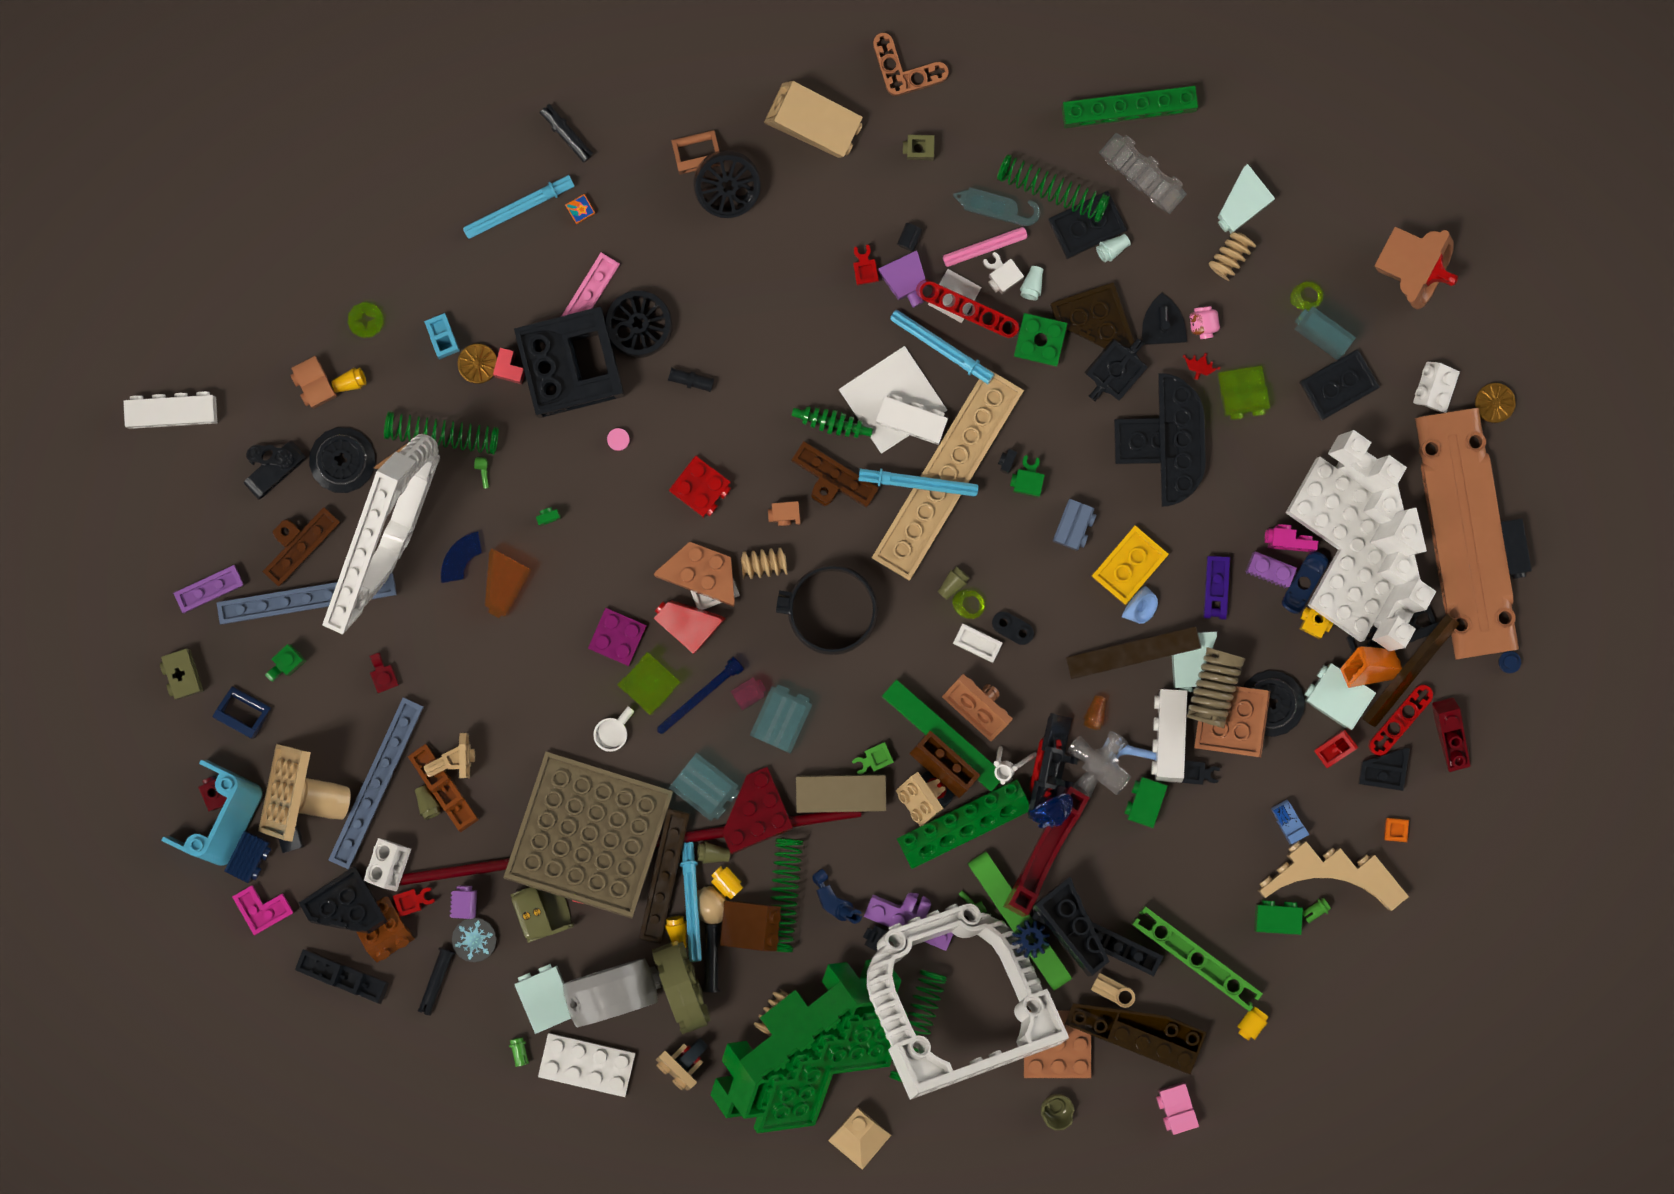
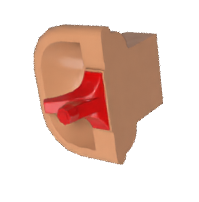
[1375,227,1458,310]

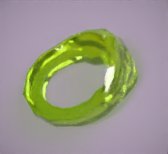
[1290,282,1323,311]
[952,589,985,619]

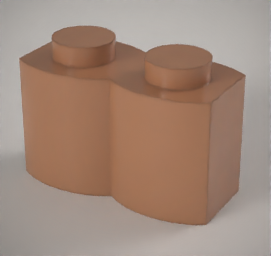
[290,356,337,409]

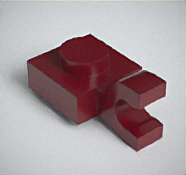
[370,652,399,693]

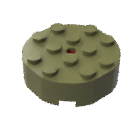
[652,940,711,1035]

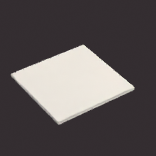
[839,346,947,454]

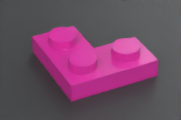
[232,885,294,935]

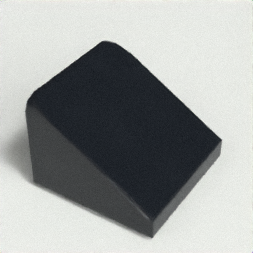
[278,826,304,853]

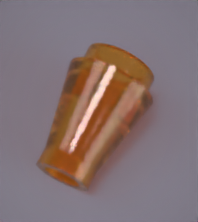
[1083,696,1107,730]

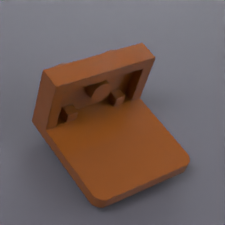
[356,897,415,963]

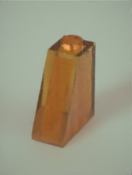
[485,548,532,618]

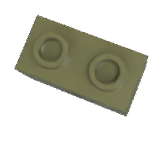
[160,649,204,700]

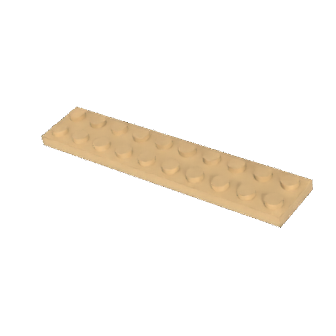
[872,368,1024,581]

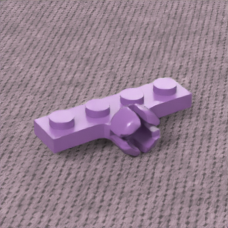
[864,893,953,951]

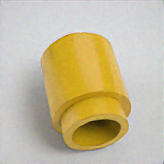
[711,866,743,900]
[1237,1006,1269,1041]

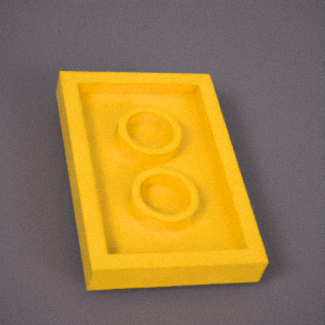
[1091,526,1169,605]

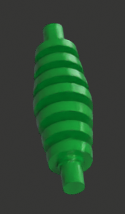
[791,406,873,438]

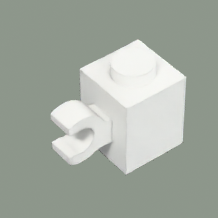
[983,252,1024,294]

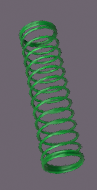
[997,154,1109,222]
[384,411,499,455]
[770,838,803,952]
[889,970,947,1082]

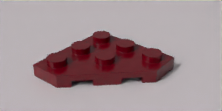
[722,767,793,855]

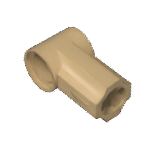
[1091,973,1135,1008]

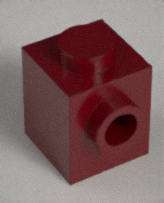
[198,776,227,812]

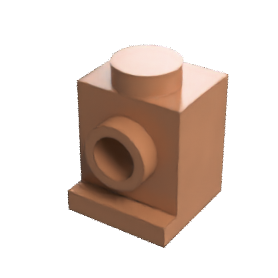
[768,501,800,526]

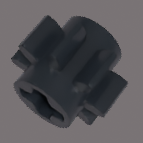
[863,925,890,951]

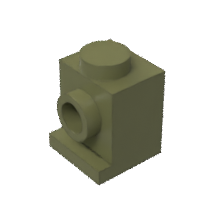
[903,135,934,161]

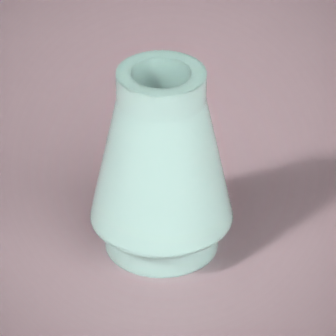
[1096,234,1131,262]
[1020,266,1044,301]

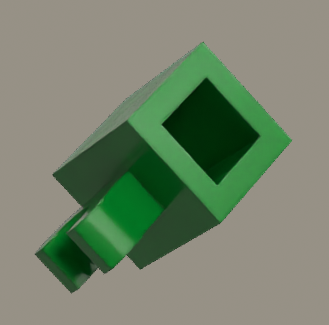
[1010,455,1044,498]
[265,644,306,682]

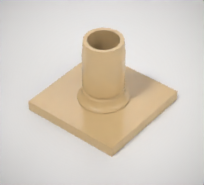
[258,744,350,842]

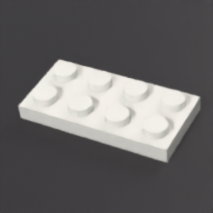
[538,1033,636,1097]

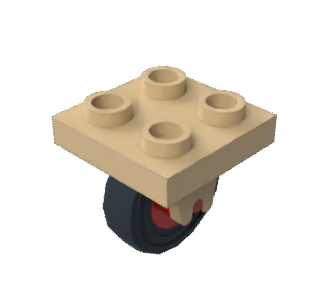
[896,771,954,827]
[655,1039,708,1091]

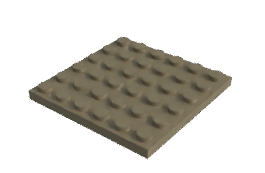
[504,752,673,919]

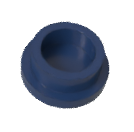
[1498,651,1521,673]

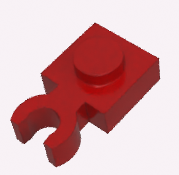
[853,245,879,286]
[393,887,435,917]

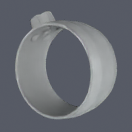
[563,958,661,1027]

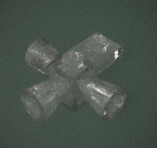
[1067,731,1131,798]

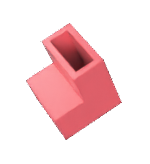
[493,348,525,384]

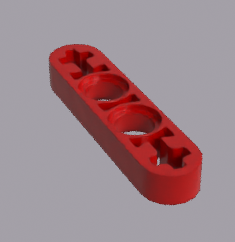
[1368,685,1433,756]

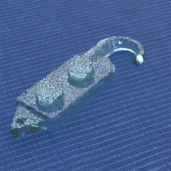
[953,188,1040,226]

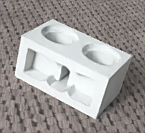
[364,838,411,891]

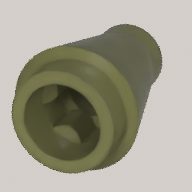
[938,566,970,600]
[414,785,441,820]
[697,842,730,864]

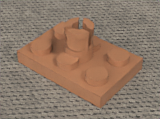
[942,674,1013,741]

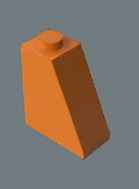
[1340,646,1402,688]

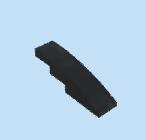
[295,949,389,1004]

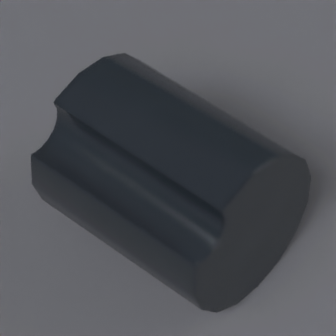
[897,223,923,252]

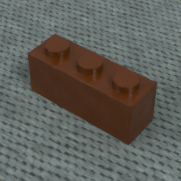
[909,731,980,798]

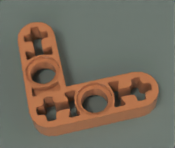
[873,33,949,96]

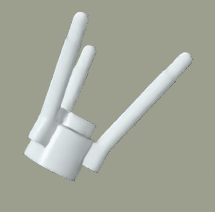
[994,746,1037,785]

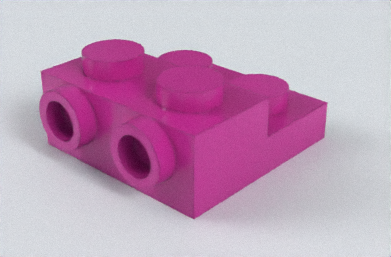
[1264,524,1318,552]

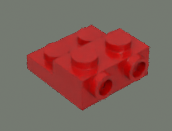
[668,456,731,518]

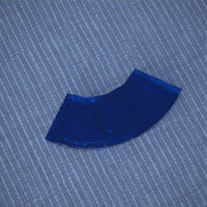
[441,532,482,583]

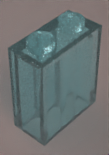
[1295,306,1356,360]
[750,685,812,754]
[669,753,739,821]

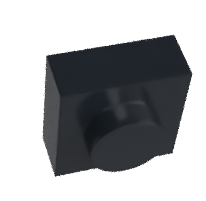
[998,449,1017,474]

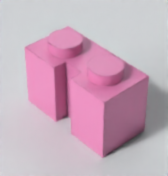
[1156,1082,1199,1135]

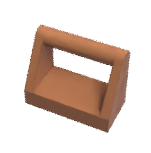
[671,130,720,175]

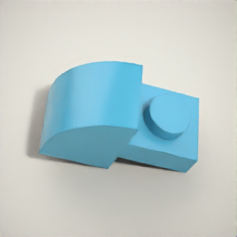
[424,313,460,360]

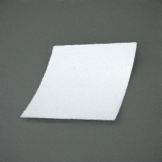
[928,269,982,323]

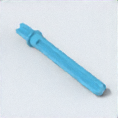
[463,175,575,238]
[890,310,994,384]
[858,469,978,496]
[680,842,702,962]

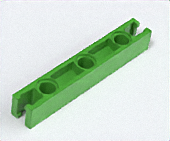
[1131,906,1263,1012]

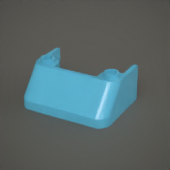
[161,760,263,866]

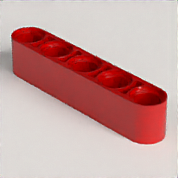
[916,280,1019,338]

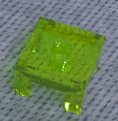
[617,652,681,715]

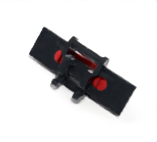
[1028,713,1079,822]

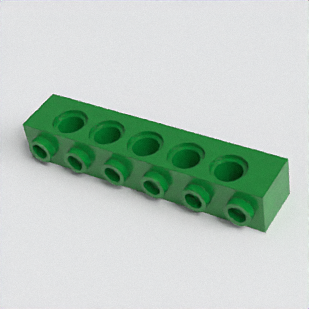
[1062,86,1198,128]
[897,780,1029,869]

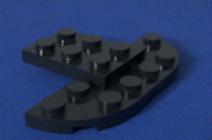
[1114,373,1206,507]

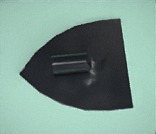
[1142,293,1187,345]

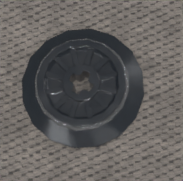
[309,427,375,493]
[1243,670,1305,737]

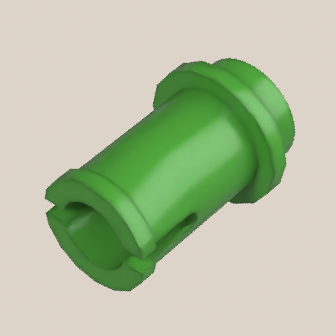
[1303,898,1331,924]
[509,1037,529,1067]

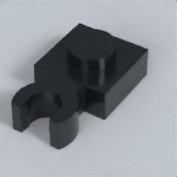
[1182,760,1220,785]

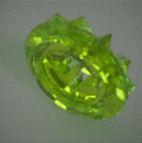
[347,302,383,338]

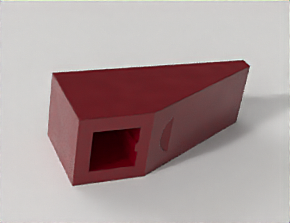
[1432,697,1471,772]

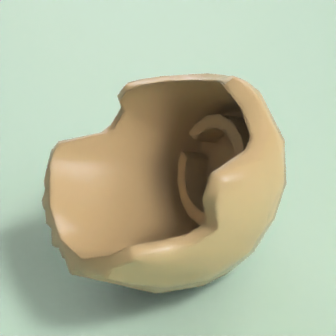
[697,886,727,925]

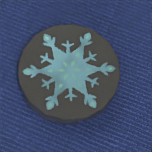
[452,918,497,962]

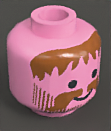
[1189,306,1220,339]

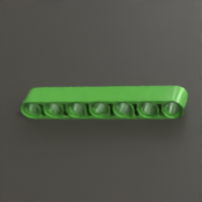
[967,851,1072,991]

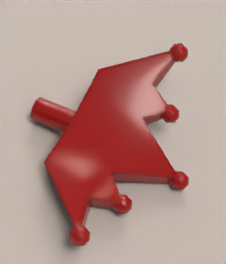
[1183,353,1220,380]

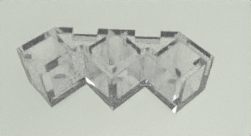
[1099,133,1187,214]

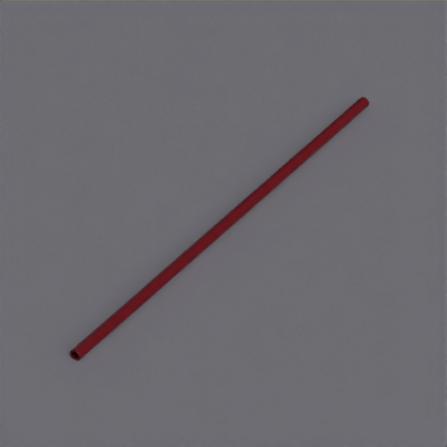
[399,812,861,886]

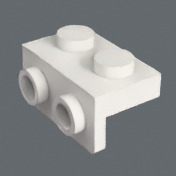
[1413,362,1460,413]

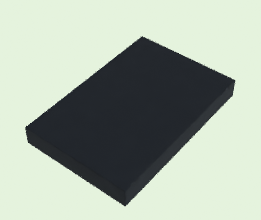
[1048,191,1127,259]
[1299,349,1380,421]

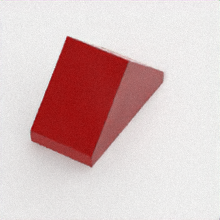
[1314,730,1358,768]

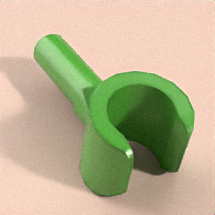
[474,457,489,488]
[959,891,987,913]

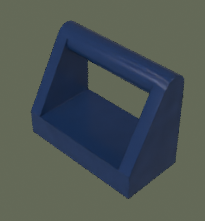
[212,686,271,739]

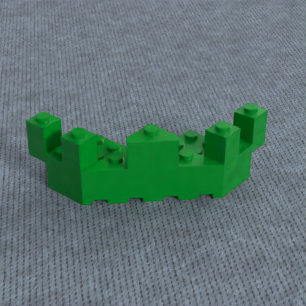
[710,959,908,1133]

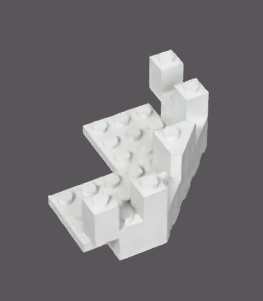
[1286,430,1436,651]

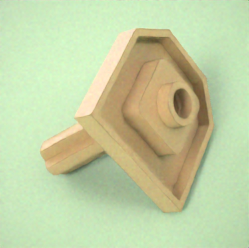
[424,733,475,778]

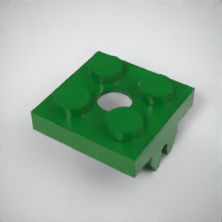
[1014,313,1067,367]

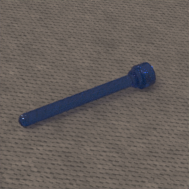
[657,656,745,734]

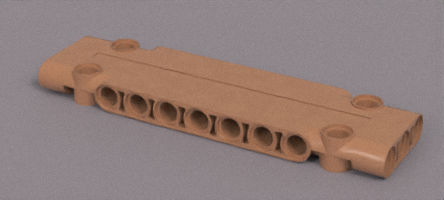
[1415,408,1519,660]

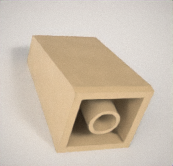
[764,81,863,158]

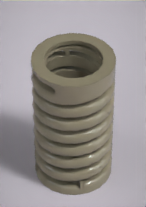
[1186,647,1245,728]

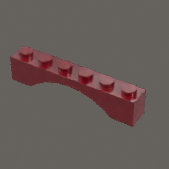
[1004,787,1090,917]

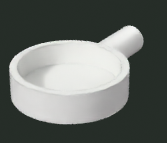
[593,706,635,752]

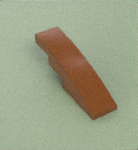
[408,744,479,832]

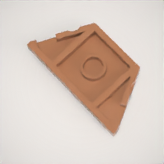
[654,542,735,607]

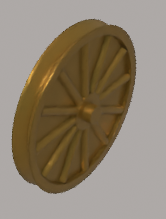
[458,344,497,384]
[1475,383,1516,423]

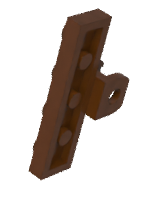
[791,441,879,508]
[262,507,340,587]

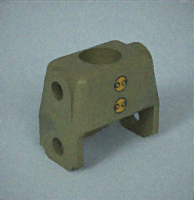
[510,887,574,943]

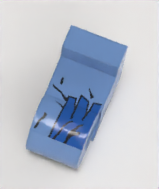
[1271,799,1309,844]

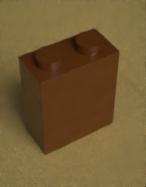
[720,901,781,951]

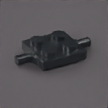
[1085,338,1148,402]

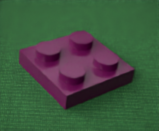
[588,608,647,666]

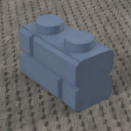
[1053,499,1096,551]

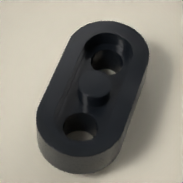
[992,612,1034,645]

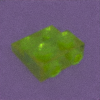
[1217,366,1270,420]

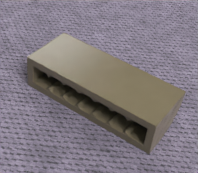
[796,774,886,813]

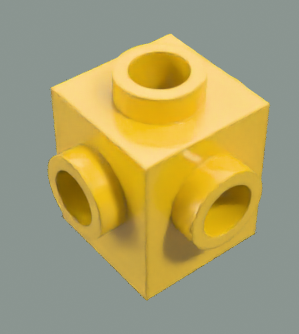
[1299,607,1333,639]

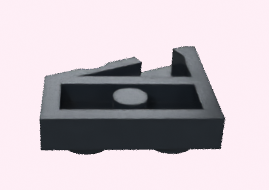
[1358,748,1410,791]

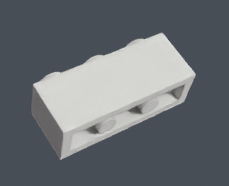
[876,394,948,445]

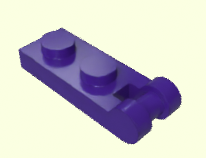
[1203,556,1230,620]

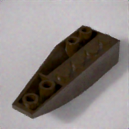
[1065,1003,1207,1075]

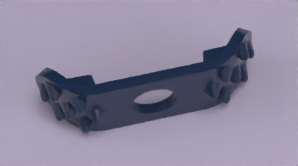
[1282,552,1328,614]

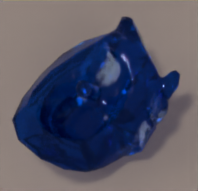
[1029,794,1073,828]

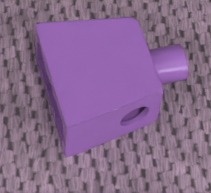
[878,250,927,308]

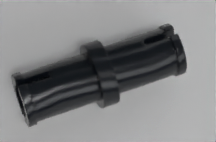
[668,367,714,393]

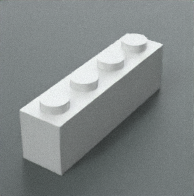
[124,391,218,429]
[1151,689,1187,783]

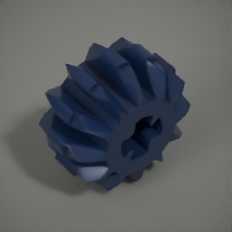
[1012,920,1050,958]

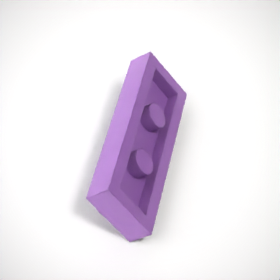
[173,565,245,613]

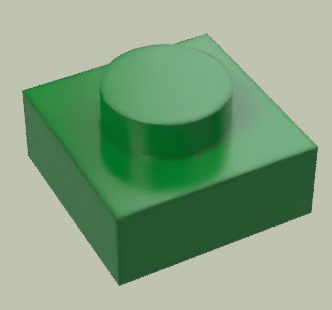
[536,507,561,526]

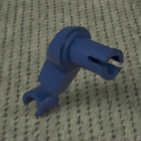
[812,869,862,924]

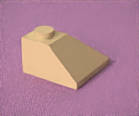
[828,1106,891,1170]

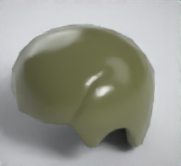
[1041,1094,1075,1130]

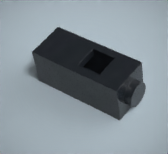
[1500,518,1532,579]

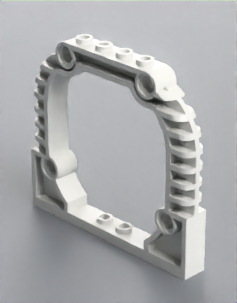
[322,434,440,634]
[866,904,1069,1100]

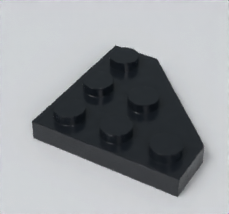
[299,866,388,934]

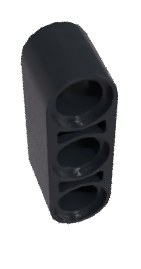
[244,441,307,500]

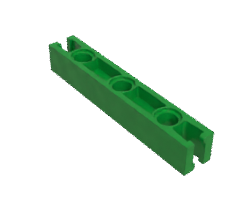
[882,679,1000,792]

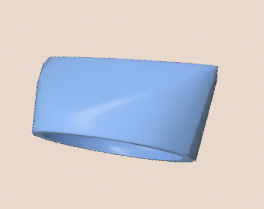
[1122,586,1158,624]

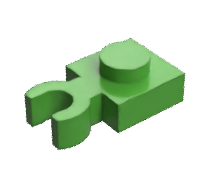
[852,742,894,774]

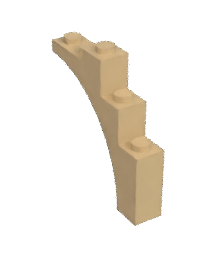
[1258,841,1409,911]

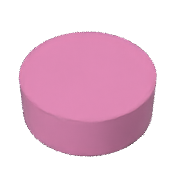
[607,428,630,451]

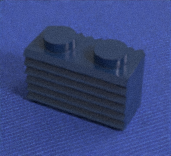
[224,831,272,883]

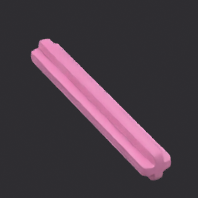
[943,227,1028,267]

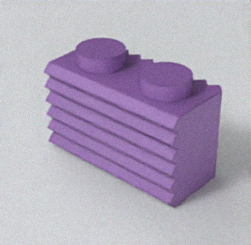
[1245,552,1297,589]
[449,885,477,919]

